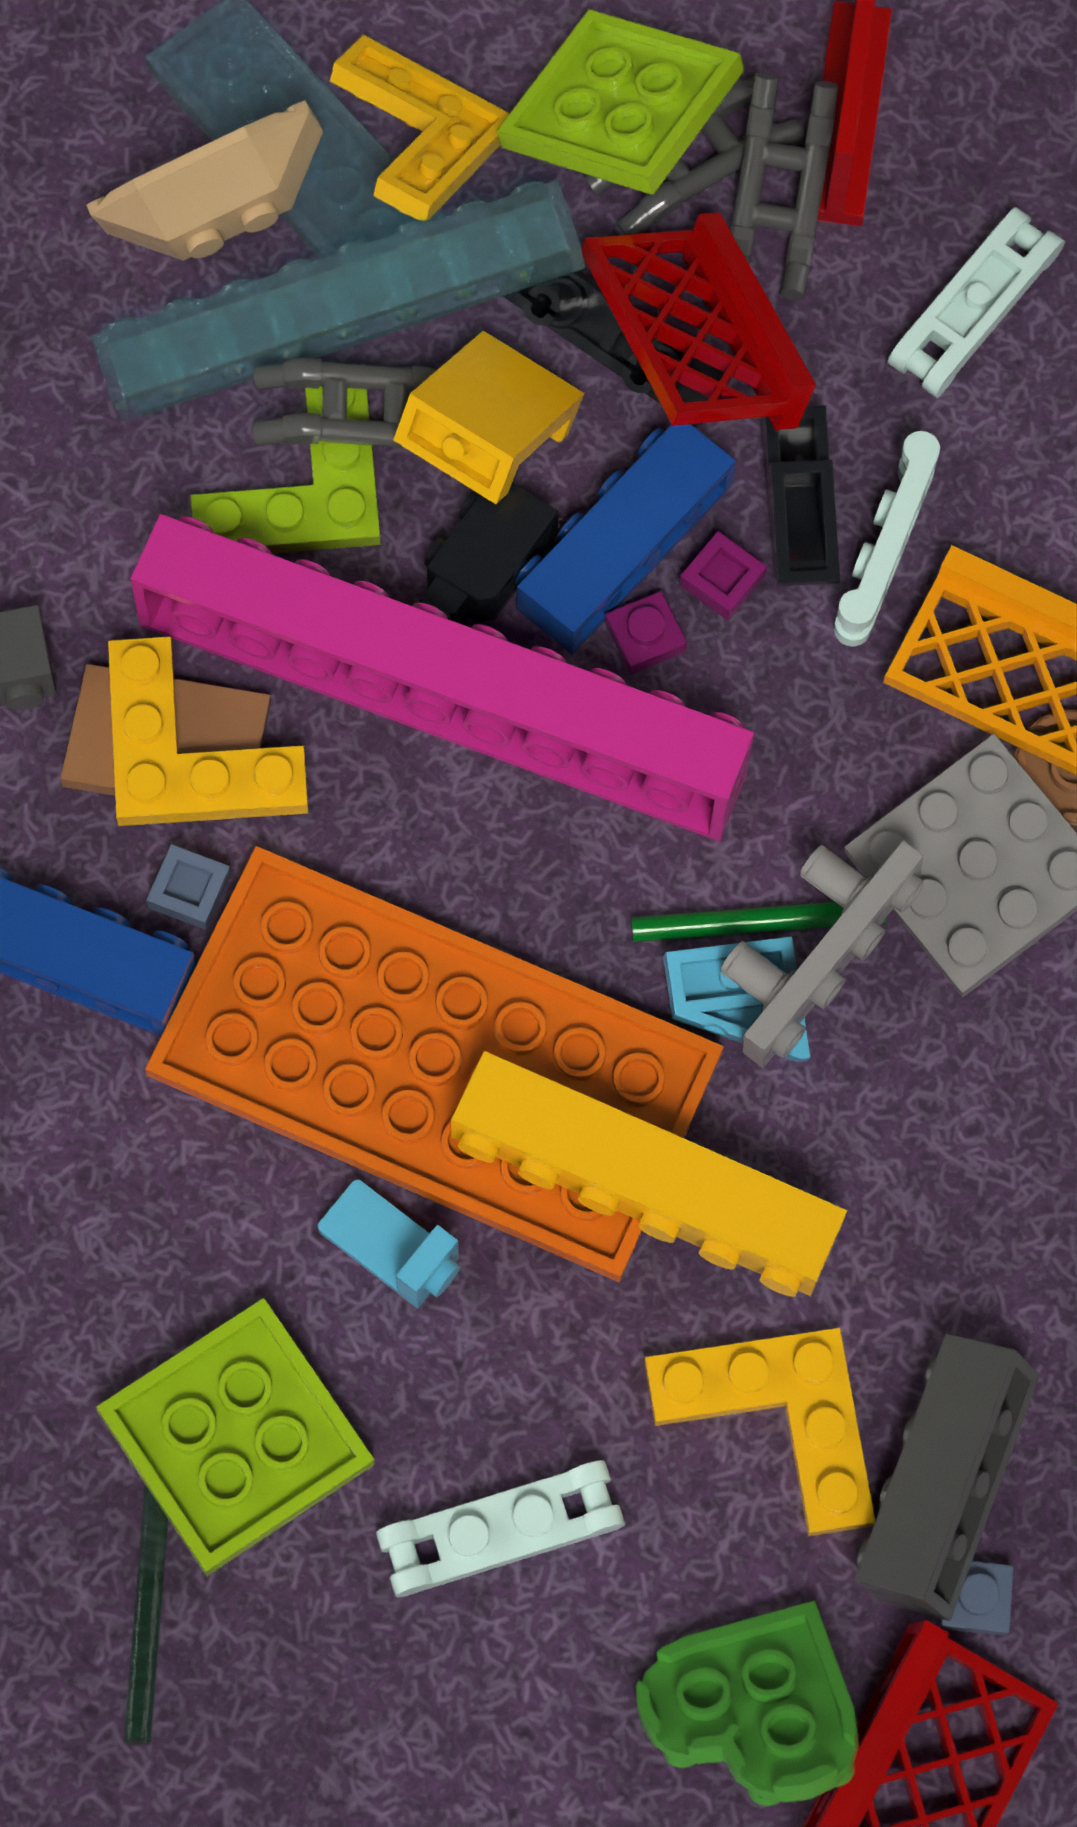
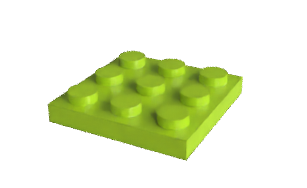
[497,9,744,195]
[96,1298,375,1577]

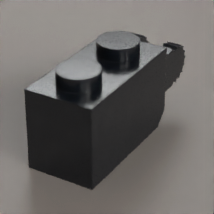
[419,482,558,624]

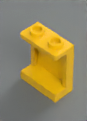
[393,331,585,504]

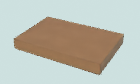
[60,664,272,796]

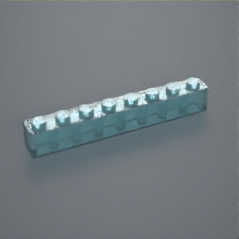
[91,180,585,422]

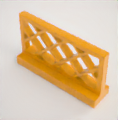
[883,545,1077,775]

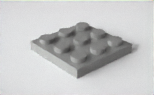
[844,734,1077,998]

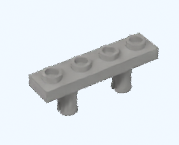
[721,840,925,1068]

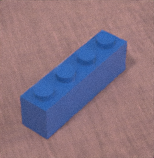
[516,424,736,655]
[0,868,196,1037]

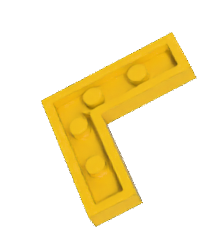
[330,35,510,224]
[108,637,308,826]
[644,1328,875,1536]

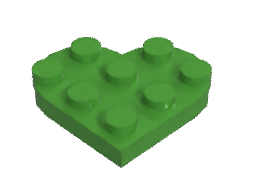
[636,1600,859,1806]

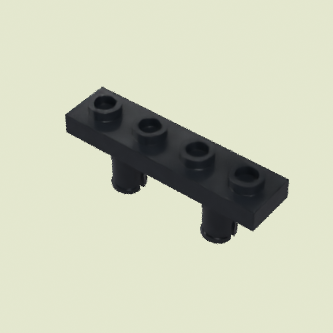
[500,241,724,427]

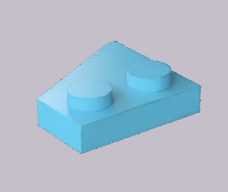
[663,937,810,1062]

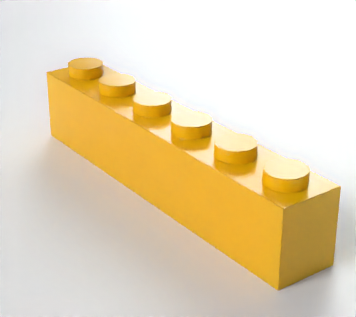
[451,1051,847,1297]

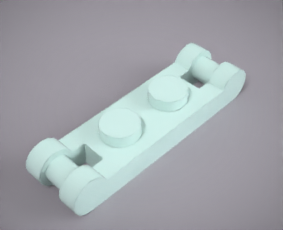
[888,207,1065,398]
[834,431,940,647]
[376,1460,626,1597]

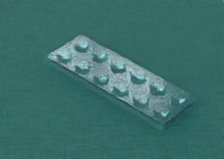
[145,0,464,316]

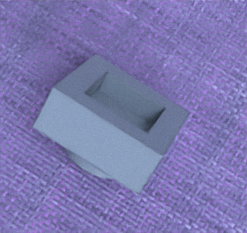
[146,844,231,930]
[939,1561,1014,1636]

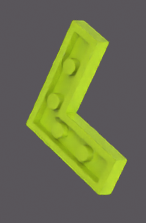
[191,386,381,554]

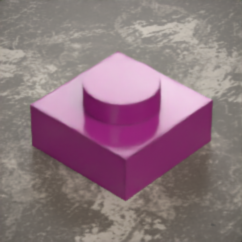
[679,531,767,621]
[604,591,687,675]

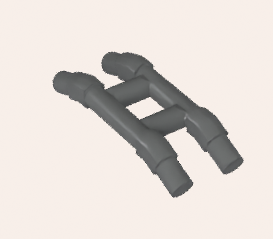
[730,72,839,301]
[584,76,804,235]
[253,358,438,448]

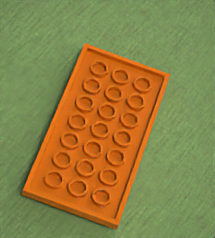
[145,846,724,1283]

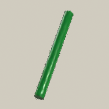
[631,902,886,942]

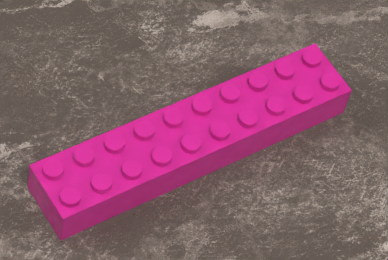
[130,514,755,842]

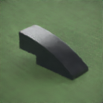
[761,405,840,587]

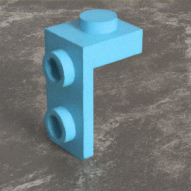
[318,1180,461,1309]

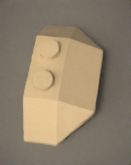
[87,100,323,261]

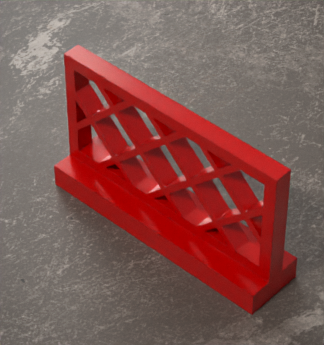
[818,0,892,227]
[580,212,816,430]
[803,1620,1059,1827]

